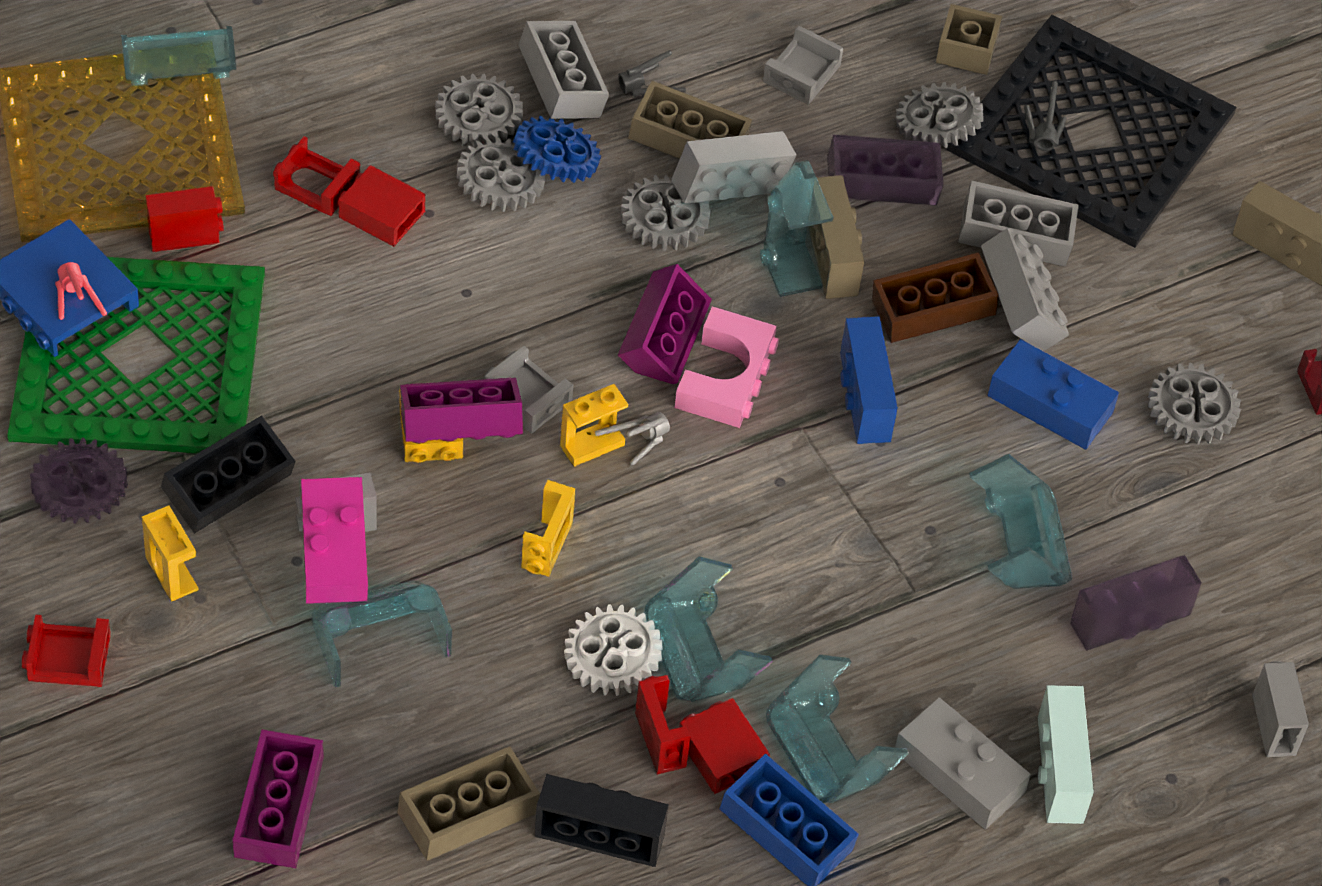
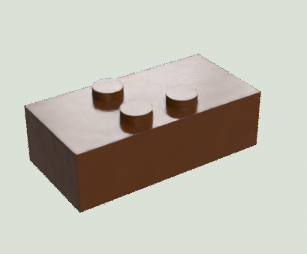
[872,252,998,343]

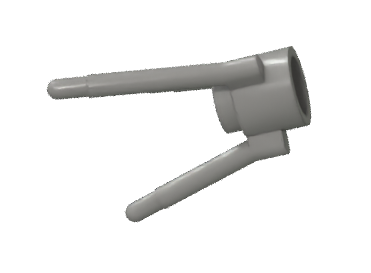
[595,412,670,466]

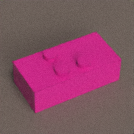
[301,477,368,604]

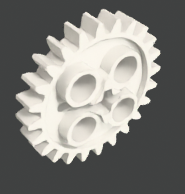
[564,604,663,696]

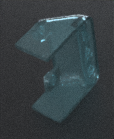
[121,26,237,86]
[760,160,834,297]
[969,454,1072,589]
[644,556,773,702]
[312,580,452,688]
[766,655,909,803]

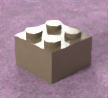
[936,4,1002,75]

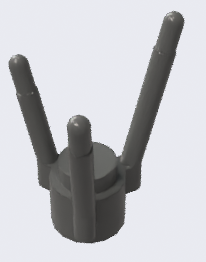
[618,50,686,97]
[1024,81,1067,151]

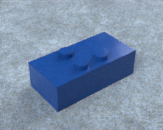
[840,316,898,444]
[988,339,1119,450]
[719,754,859,886]

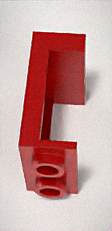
[273,136,360,216]

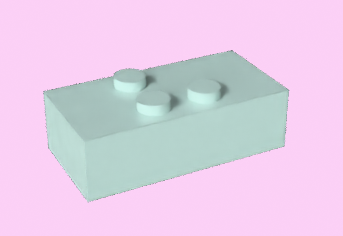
[1038,685,1094,824]

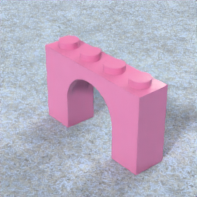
[675,306,779,428]

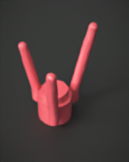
[55,262,107,320]

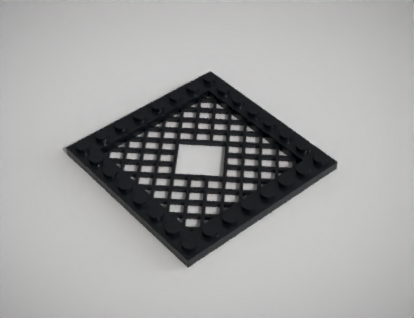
[947,15,1237,248]

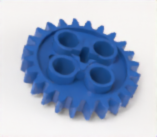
[513,116,601,183]

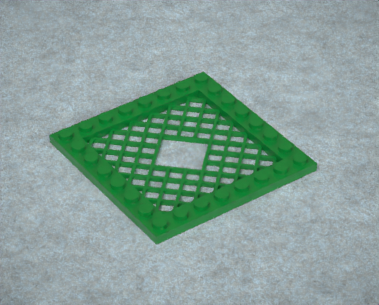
[7,257,265,453]

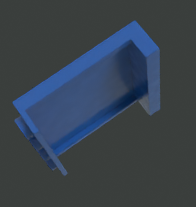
[0,219,139,357]

